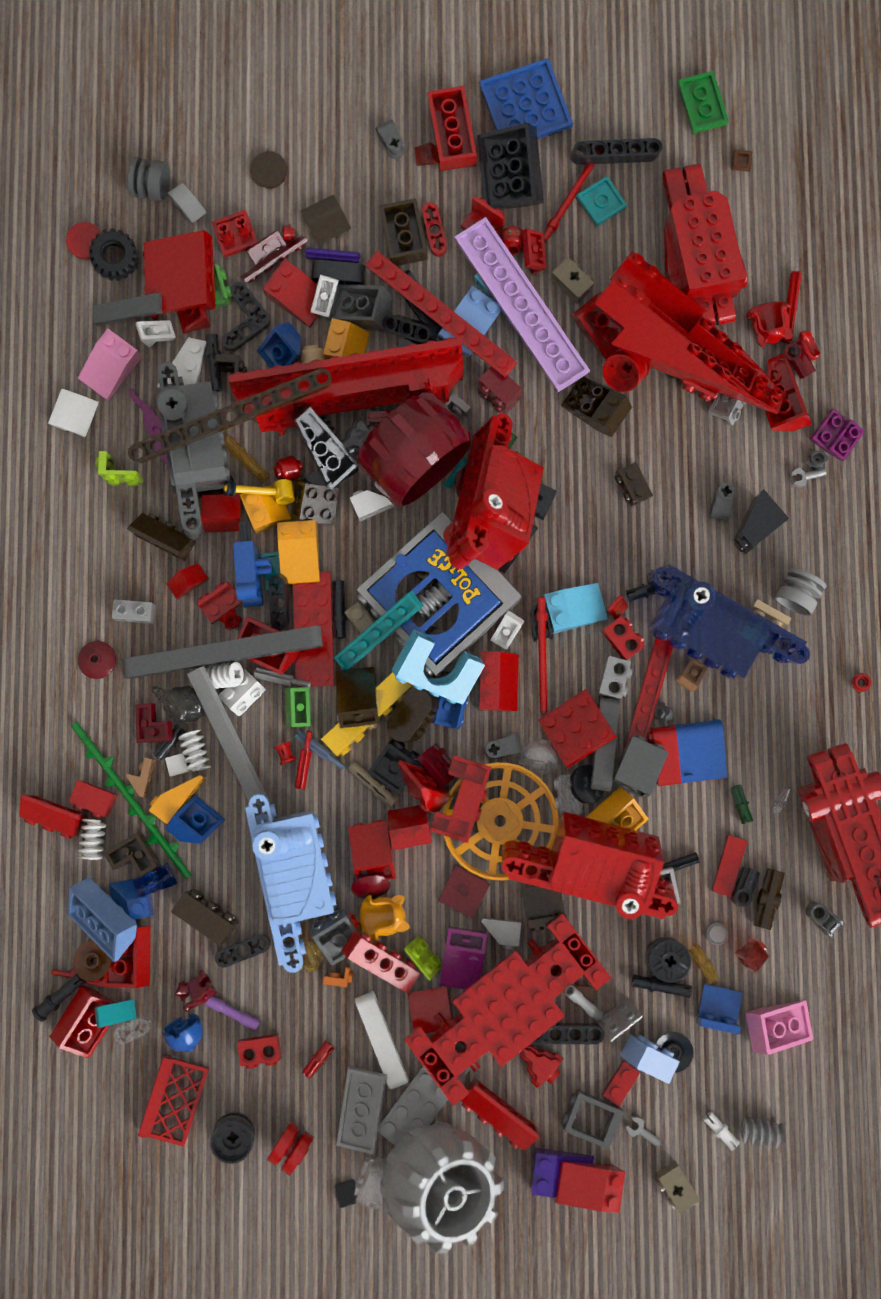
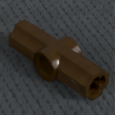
[753,868,785,930]

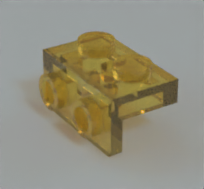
[300,939,323,973]

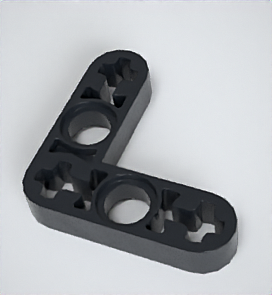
[222,282,270,352]

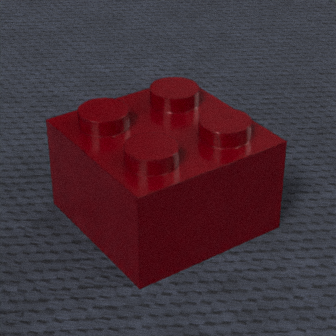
[478,367,522,414]

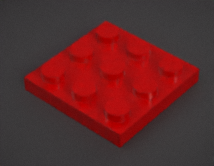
[538,689,617,768]

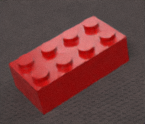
[427,86,477,171]

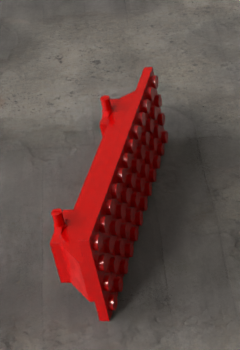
[228,337,463,436]

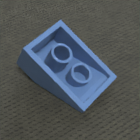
[438,286,501,357]

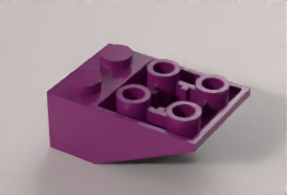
[440,926,488,989]

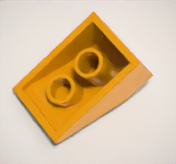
[277,520,320,584]

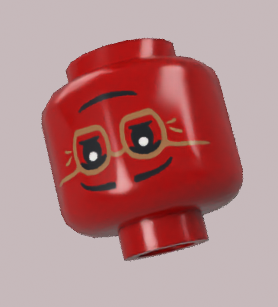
[500,226,523,255]

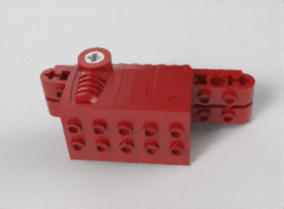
[443,413,544,570]
[797,743,881,928]
[502,812,678,919]

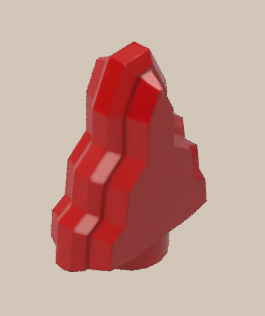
[520,1044,564,1088]

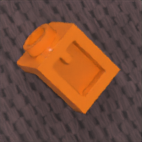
[323,965,353,987]

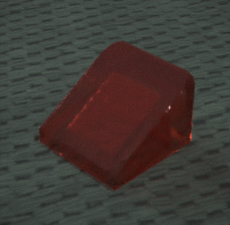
[415,142,439,166]

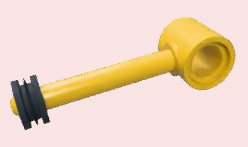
[224,479,295,505]

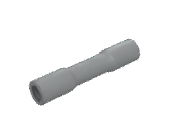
[564,985,603,1021]

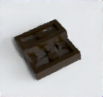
[300,194,351,245]

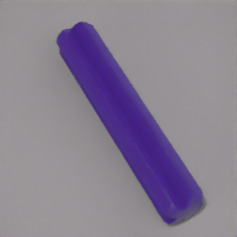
[305,248,360,263]

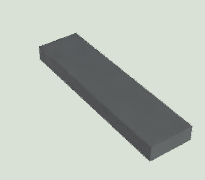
[93,293,162,325]

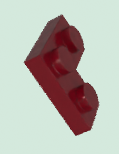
[135,703,173,743]

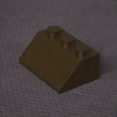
[127,513,196,562]

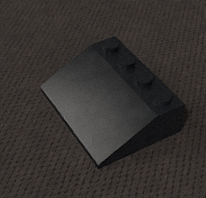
[477,123,544,210]

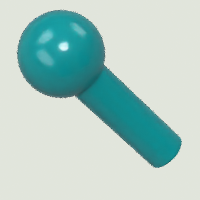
[444,458,467,489]

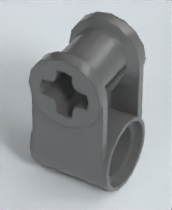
[375,120,404,159]
[709,483,735,521]
[484,734,523,760]
[806,902,845,939]

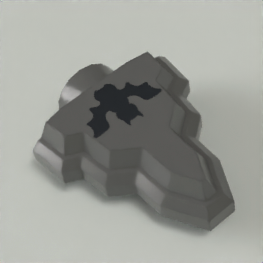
[340,418,374,454]

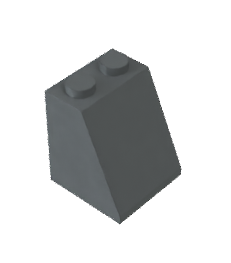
[612,735,669,798]

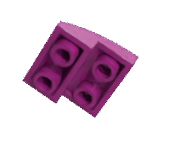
[810,409,865,461]

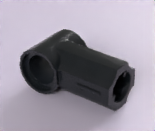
[731,867,760,906]

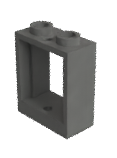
[561,1089,624,1150]

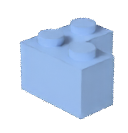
[620,1034,679,1084]

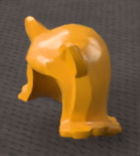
[359,895,410,942]

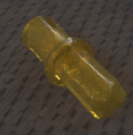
[688,944,719,984]

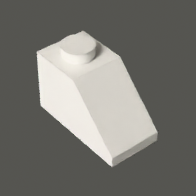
[350,490,394,522]

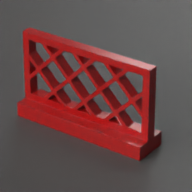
[138,1054,209,1147]

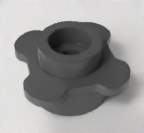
[807,451,828,471]
[654,702,673,725]

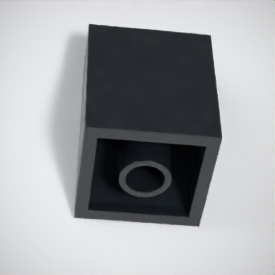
[734,489,789,554]

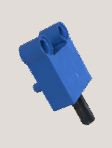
[233,520,273,608]

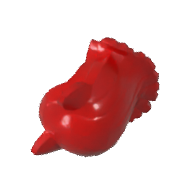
[746,301,793,347]

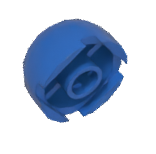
[162,1014,203,1052]

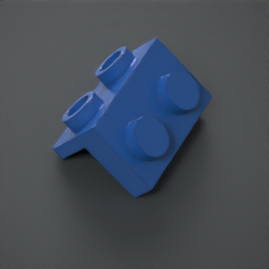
[431,696,468,729]

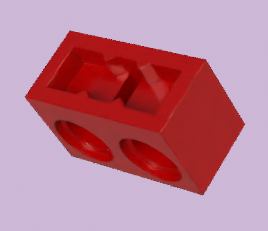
[601,616,645,660]
[237,1033,282,1069]

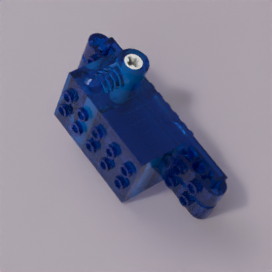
[647,565,810,679]

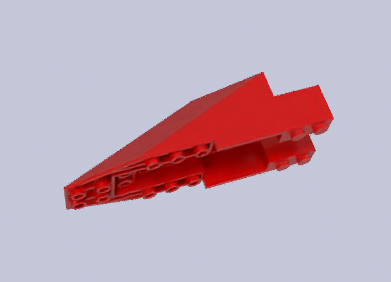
[595,250,785,414]

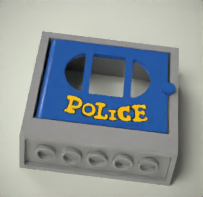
[357,512,522,678]

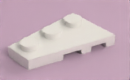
[157,337,207,389]

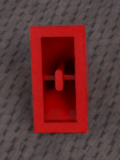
[167,563,209,600]

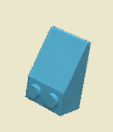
[543,583,608,634]

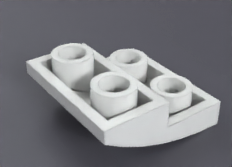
[48,389,99,438]

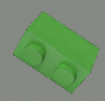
[285,687,311,727]

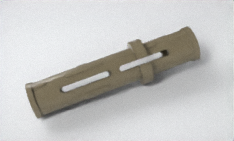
[347,761,398,808]

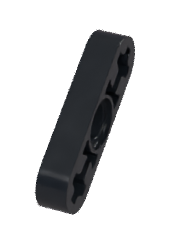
[269,574,290,630]
[215,934,271,967]

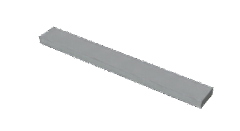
[187,666,271,811]

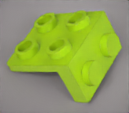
[95,451,143,486]

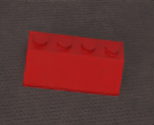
[461,1077,540,1151]

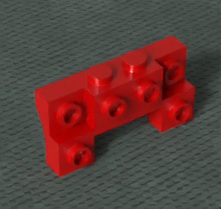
[430,755,491,843]

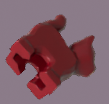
[175,970,217,1012]

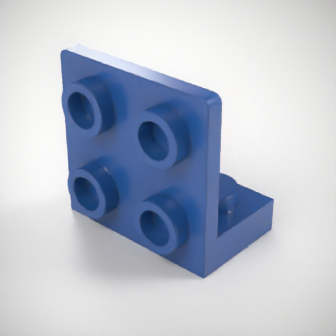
[696,984,743,1035]

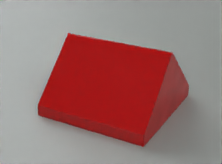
[177,307,211,334]
[201,493,243,533]

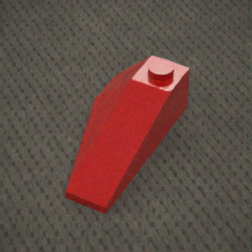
[765,353,812,432]

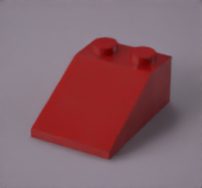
[262,259,319,328]
[571,292,622,360]
[398,760,452,813]
[555,1161,626,1213]

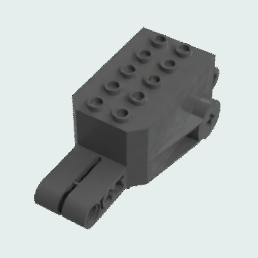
[157,362,230,540]

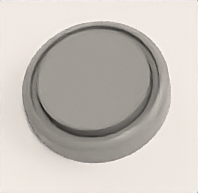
[705,922,729,945]

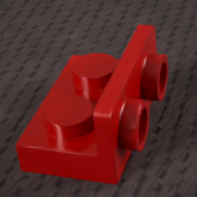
[522,228,546,274]
[197,582,243,624]

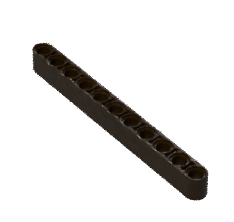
[128,368,332,463]

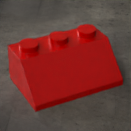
[237,616,300,675]
[479,651,519,712]
[19,794,87,839]
[103,925,151,988]
[49,985,115,1058]

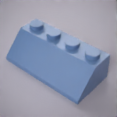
[68,877,137,962]

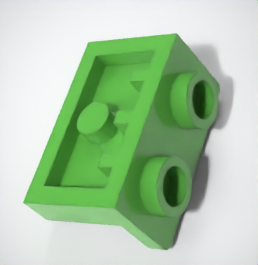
[214,263,232,308]

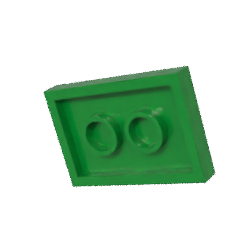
[677,71,729,134]

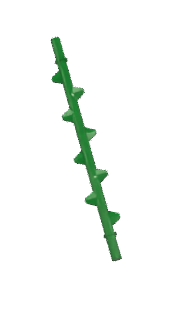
[71,722,192,879]

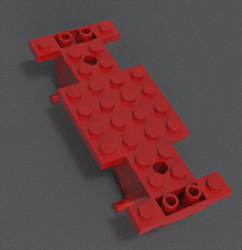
[404,913,611,1106]

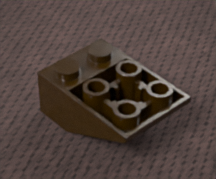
[561,376,632,437]

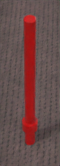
[544,150,601,242]
[536,597,548,713]

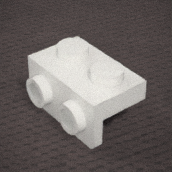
[218,669,266,716]

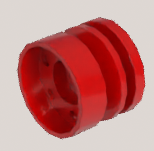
[603,349,651,392]

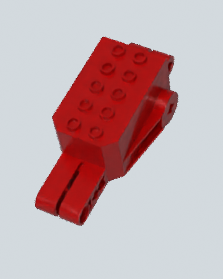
[662,163,747,326]

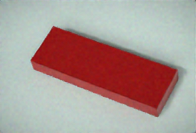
[711,835,747,897]

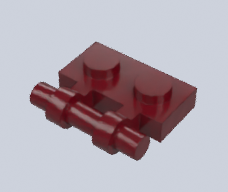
[417,743,455,788]

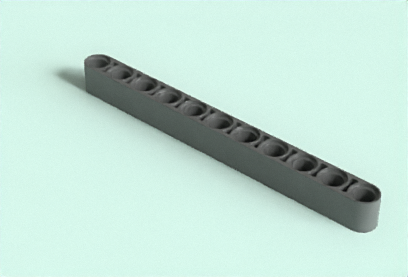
[122,626,323,679]

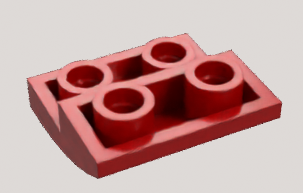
[408,987,452,1034]

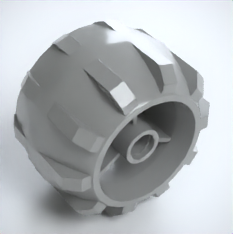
[380,1122,504,1254]

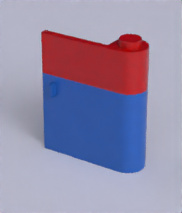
[648,719,727,786]

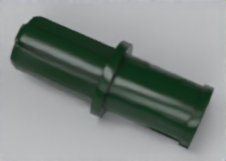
[731,785,754,824]

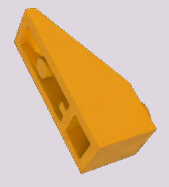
[149,775,206,824]

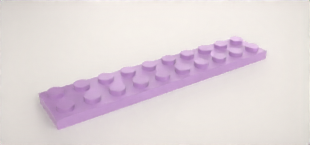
[454,217,590,393]

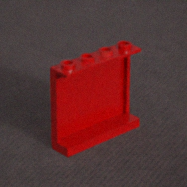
[143,230,216,320]

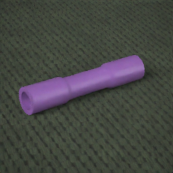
[204,996,261,1031]

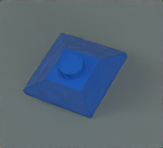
[257,322,301,368]
[166,795,225,844]
[109,876,154,919]

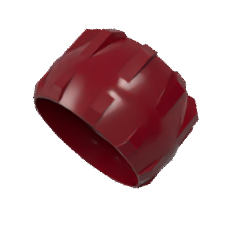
[357,393,471,507]

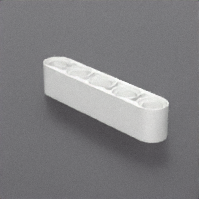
[355,991,409,1090]

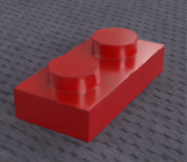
[602,1061,640,1107]

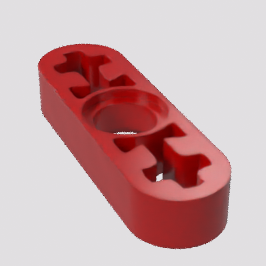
[422,202,447,257]

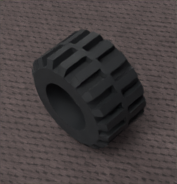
[89,228,138,281]

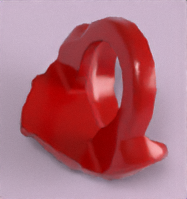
[794,331,821,361]

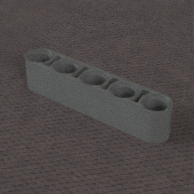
[590,697,620,791]

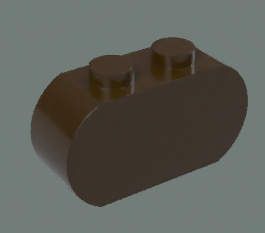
[387,688,439,742]

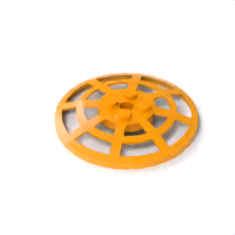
[442,762,559,880]

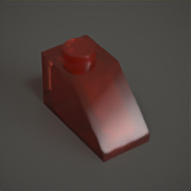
[735,939,769,973]

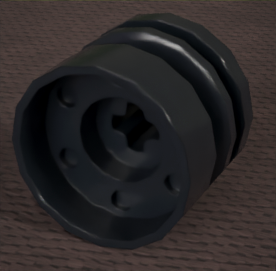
[645,937,691,982]
[210,1112,255,1164]

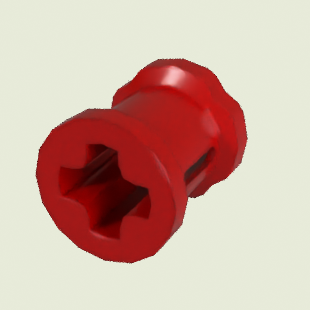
[274,741,297,766]

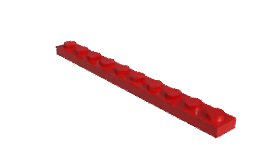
[365,251,517,378]

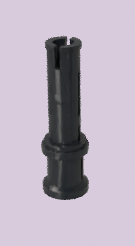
[32,974,86,1022]

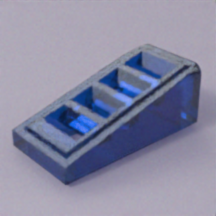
[133,863,178,897]

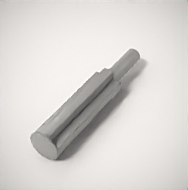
[254,667,311,687]

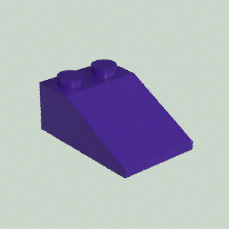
[530,1148,594,1197]

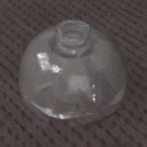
[519,740,559,775]

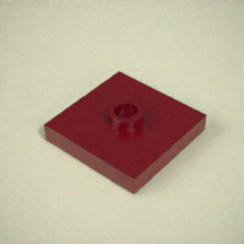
[438,866,490,919]

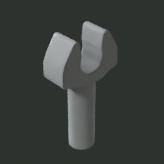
[789,467,827,488]
[625,1116,661,1147]

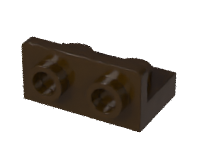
[614,462,653,506]

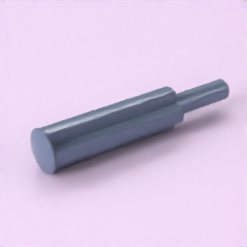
[294,729,346,770]

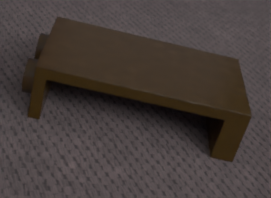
[336,666,379,729]

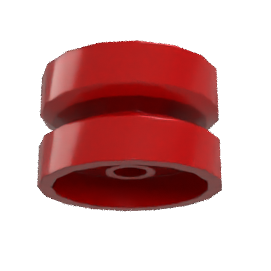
[267,1121,314,1176]

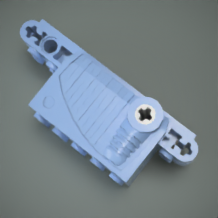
[245,792,336,973]

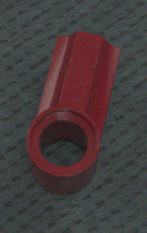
[784,341,816,379]

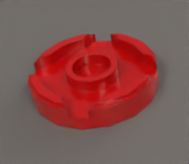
[66,222,102,260]

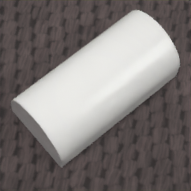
[311,275,339,318]

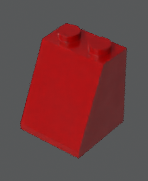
[387,805,432,850]
[348,820,397,880]

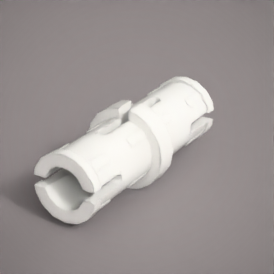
[703,1111,740,1150]

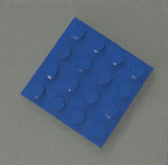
[479,58,573,139]

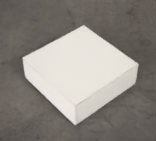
[165,754,190,777]

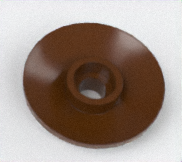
[73,941,111,981]

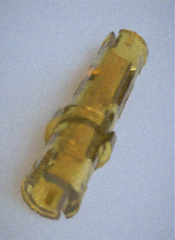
[224,435,270,484]

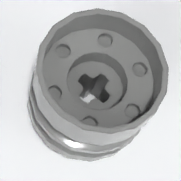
[775,568,827,616]

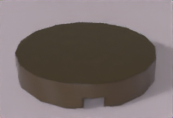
[250,151,287,189]

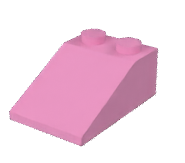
[78,329,142,400]
[745,1000,813,1055]

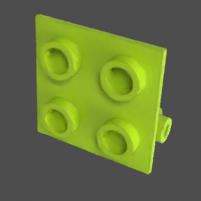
[404,935,442,981]

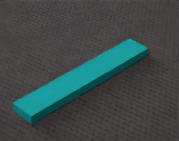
[333,591,424,670]

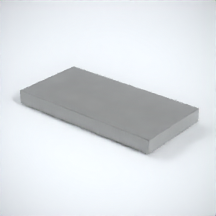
[336,1066,387,1155]

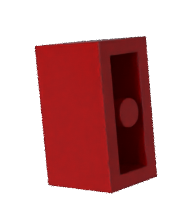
[69,780,117,819]

